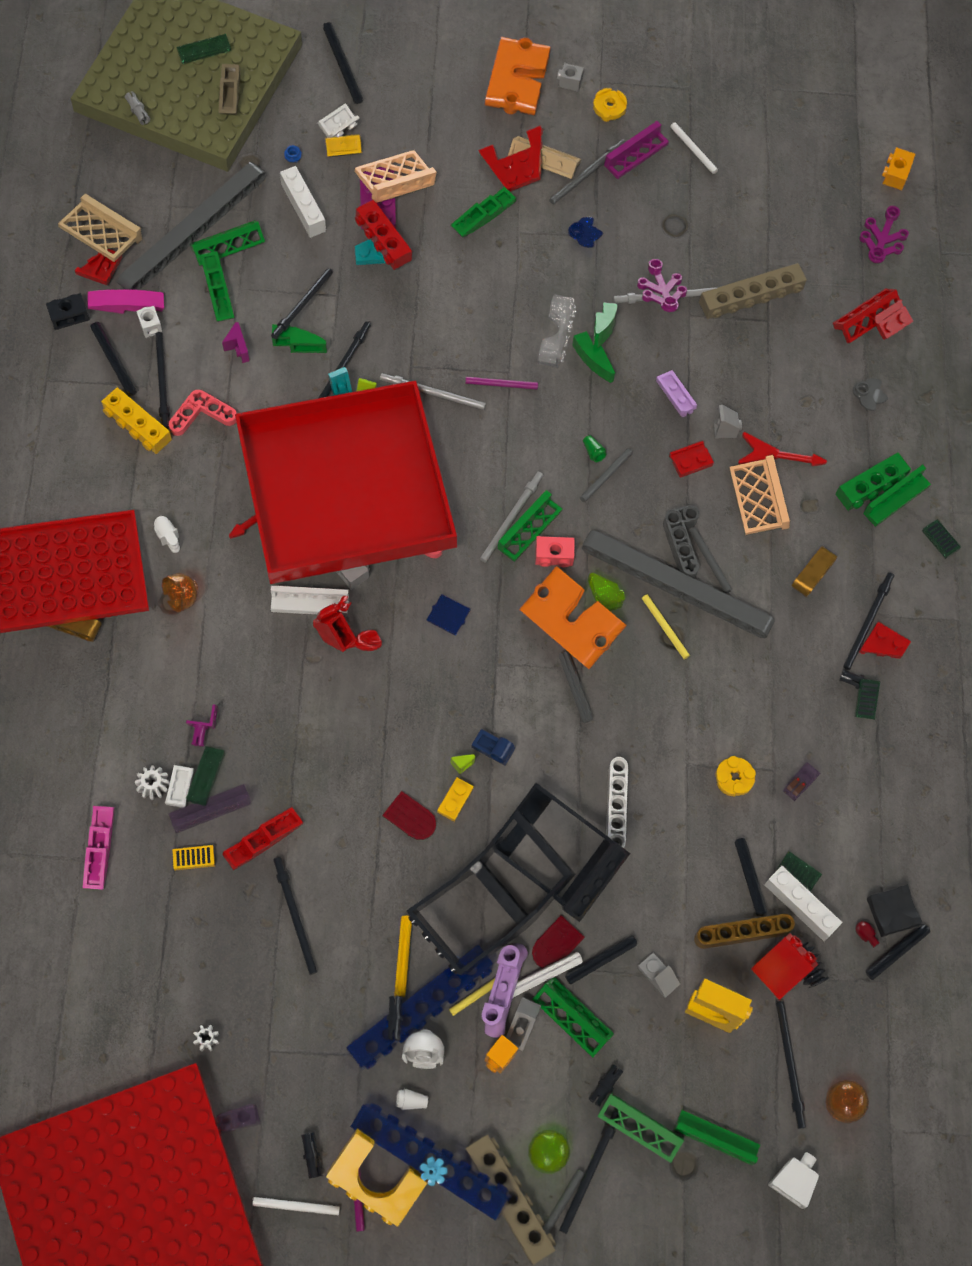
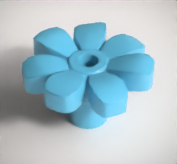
[420,1157,448,1186]

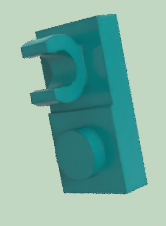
[328,367,352,396]

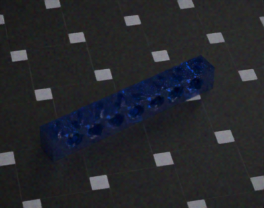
[346,945,494,1070]
[350,1102,512,1221]

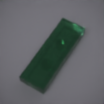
[176,34,231,64]
[186,746,225,806]

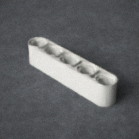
[606,757,628,848]

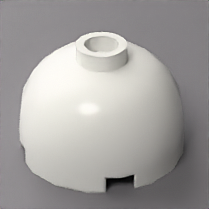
[402,1029,444,1069]

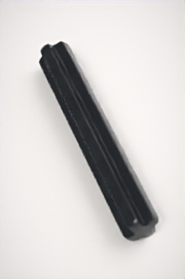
[735,838,767,916]
[866,924,931,980]
[565,936,638,984]

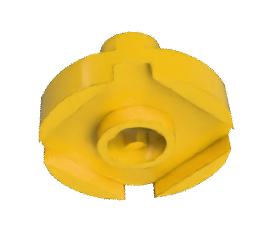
[593,88,627,122]
[715,756,756,797]

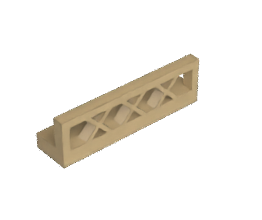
[508,136,581,179]

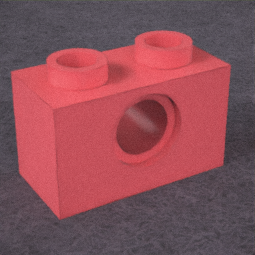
[535,536,574,568]

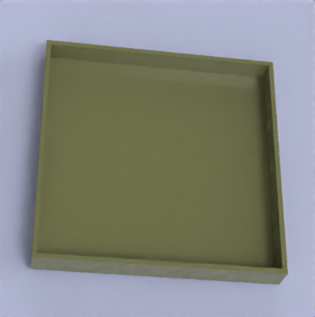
[70,0,302,172]

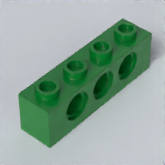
[835,452,911,511]

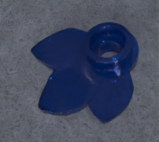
[568,217,603,248]

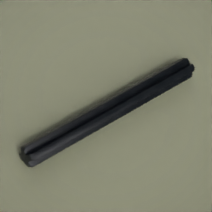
[323,22,363,104]

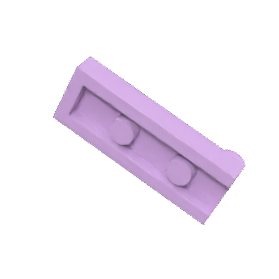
[656,370,697,417]

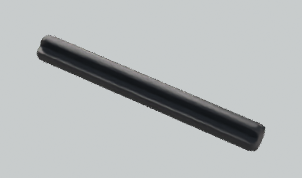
[90,322,137,396]

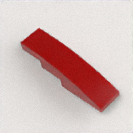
[222,807,304,870]

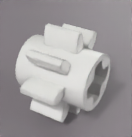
[193,1025,219,1051]

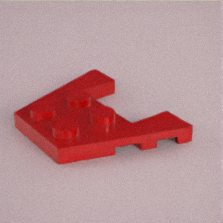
[479,125,543,192]

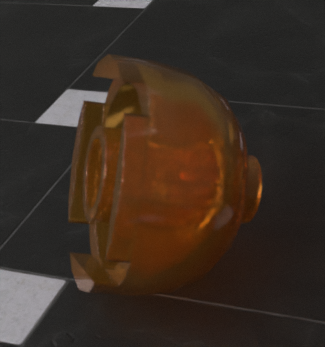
[162,573,198,612]
[825,1080,869,1124]

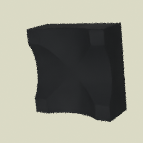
[867,884,923,937]

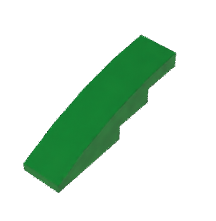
[451,186,516,238]
[200,251,234,322]

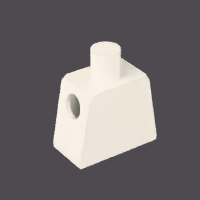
[768,1152,819,1209]

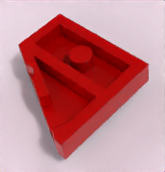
[75,249,122,285]
[859,622,911,659]

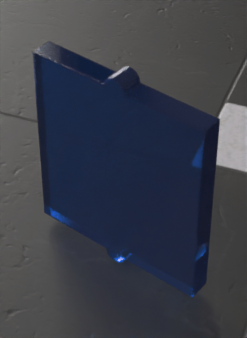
[426,594,471,636]

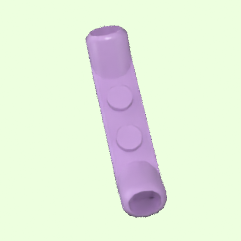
[482,943,528,1038]

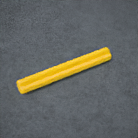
[394,915,412,997]

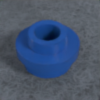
[284,145,302,162]

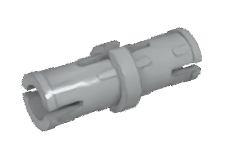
[125,91,150,125]

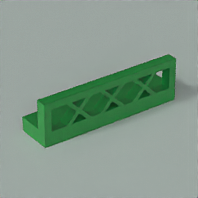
[190,220,265,266]
[863,464,931,527]
[497,490,562,562]
[532,977,614,1058]
[598,1093,684,1163]
[673,1110,760,1166]

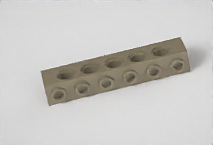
[699,263,807,319]
[465,1135,556,1265]

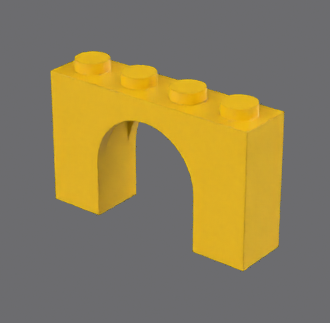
[685,978,753,1033]
[326,1129,428,1227]

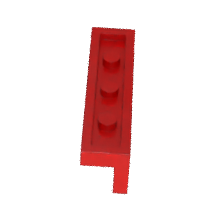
[833,289,900,343]

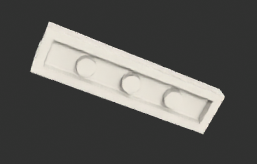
[271,586,349,616]

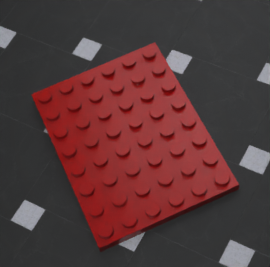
[0,510,149,633]

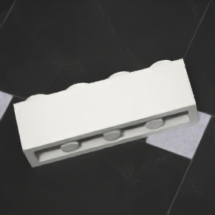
[280,166,326,238]
[764,866,843,941]

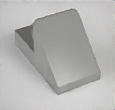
[637,953,680,998]

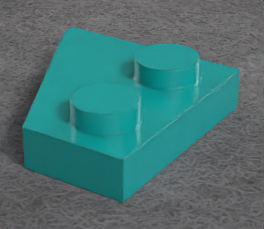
[355,235,386,265]

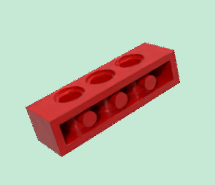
[355,199,412,270]

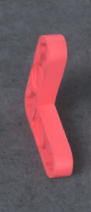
[169,390,237,436]

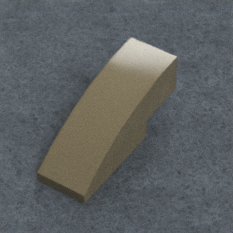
[219,64,241,115]

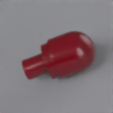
[855,921,880,948]

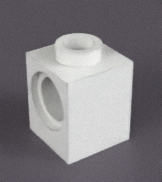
[137,306,162,338]

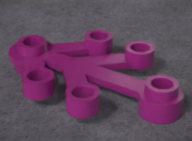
[859,206,909,263]
[637,259,687,312]

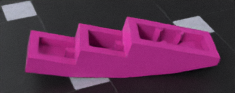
[87,289,164,314]
[83,806,115,890]

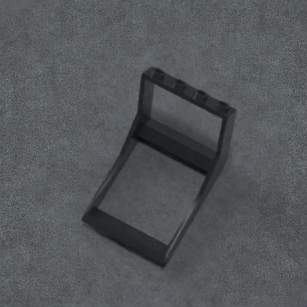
[495,783,631,922]
[407,810,576,975]

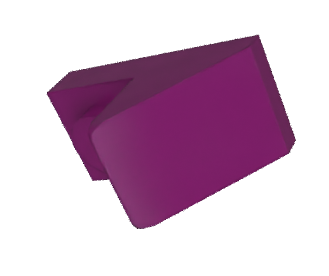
[222,322,250,363]

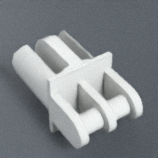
[154,516,180,553]

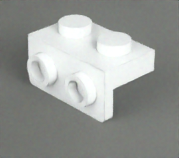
[318,103,359,138]

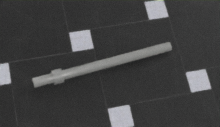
[613,287,717,304]
[380,373,486,410]
[480,471,544,563]

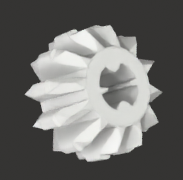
[135,765,170,800]

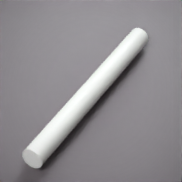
[670,122,718,174]
[253,1197,340,1215]

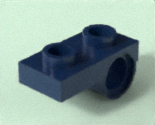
[471,729,515,766]

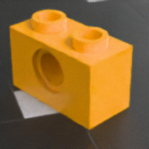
[882,147,916,190]
[484,1035,519,1074]

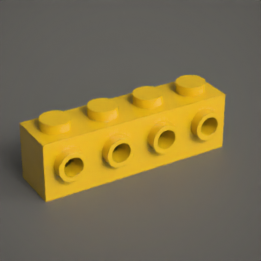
[101,387,172,454]

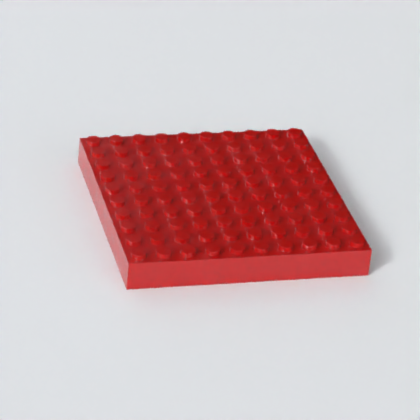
[235,380,457,584]
[0,1063,263,1266]

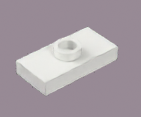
[165,765,194,808]

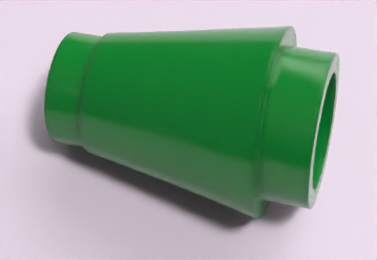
[583,435,607,463]

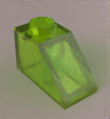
[588,573,625,611]

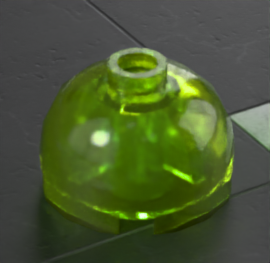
[528,1130,570,1174]

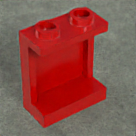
[751,934,818,1000]

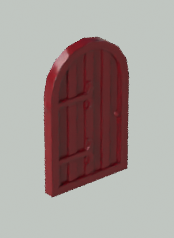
[382,791,436,840]
[532,915,585,969]

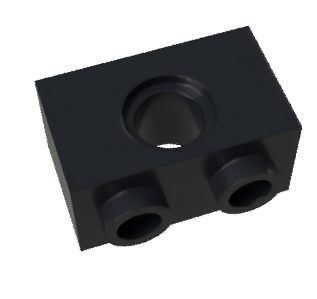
[46,293,90,330]

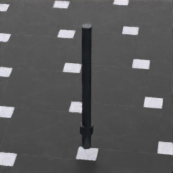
[271,268,333,339]
[319,321,371,398]
[155,332,170,429]
[843,572,895,670]
[273,857,317,975]
[776,1002,806,1129]
[559,1111,619,1234]

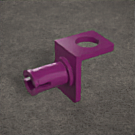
[186,704,218,747]

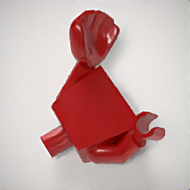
[313,596,382,652]

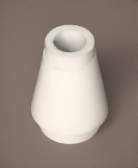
[396,1088,428,1110]

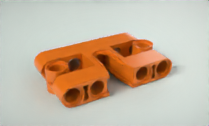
[485,37,551,115]
[519,566,627,669]

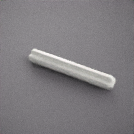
[513,952,583,997]

